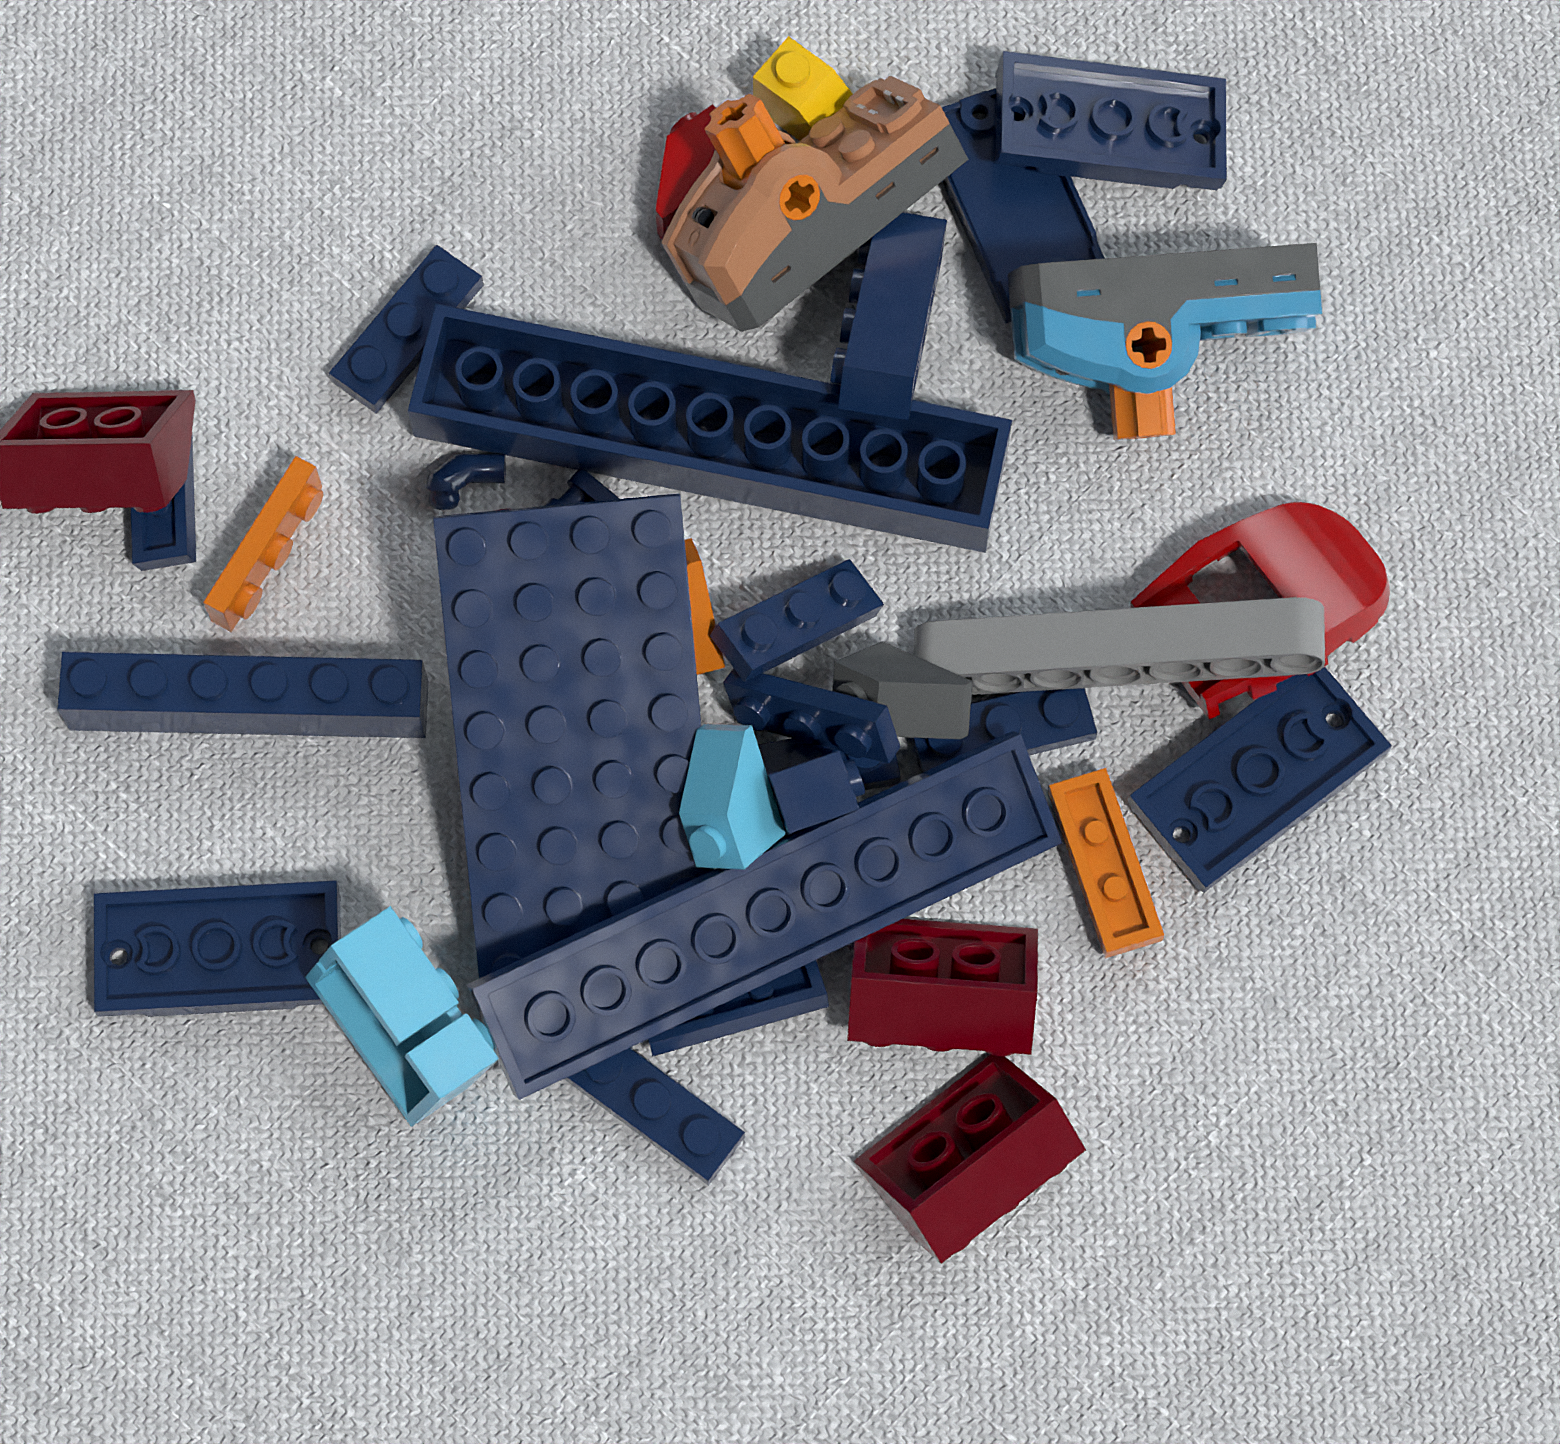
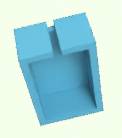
[305,906,499,1127]

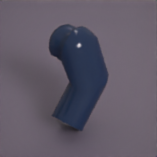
[425,454,506,510]

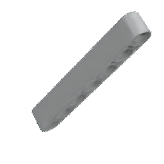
[913,597,1325,695]

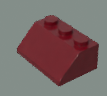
[0,390,196,514]
[847,918,1038,1056]
[853,1054,1086,1264]

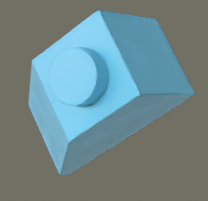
[679,724,786,870]

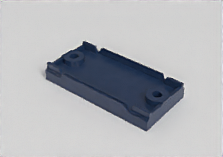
[994,51,1227,191]
[942,88,1105,324]
[1128,667,1392,893]
[94,880,341,1017]

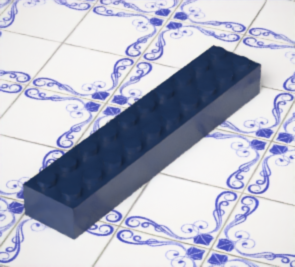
[408,304,1012,553]

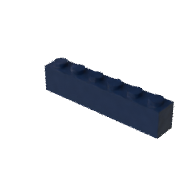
[57,652,429,738]

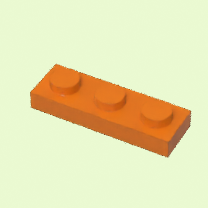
[203,456,323,632]
[1047,768,1164,958]

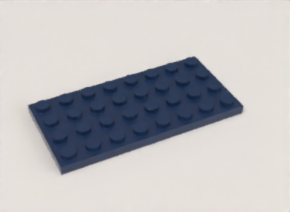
[433,493,714,978]

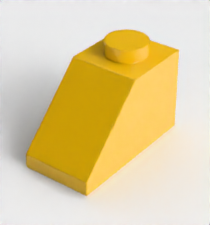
[752,36,853,141]

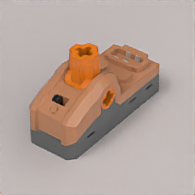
[661,76,969,332]

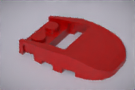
[1130,502,1390,719]

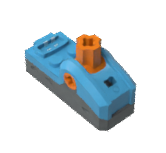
[1007,243,1322,440]

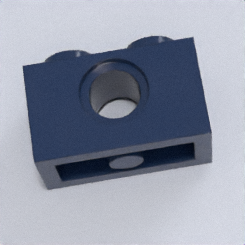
[768,751,865,834]

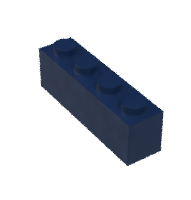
[830,212,947,421]

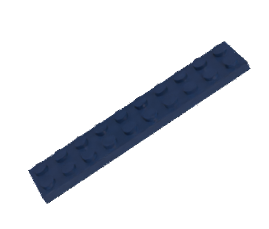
[467,731,1063,1100]

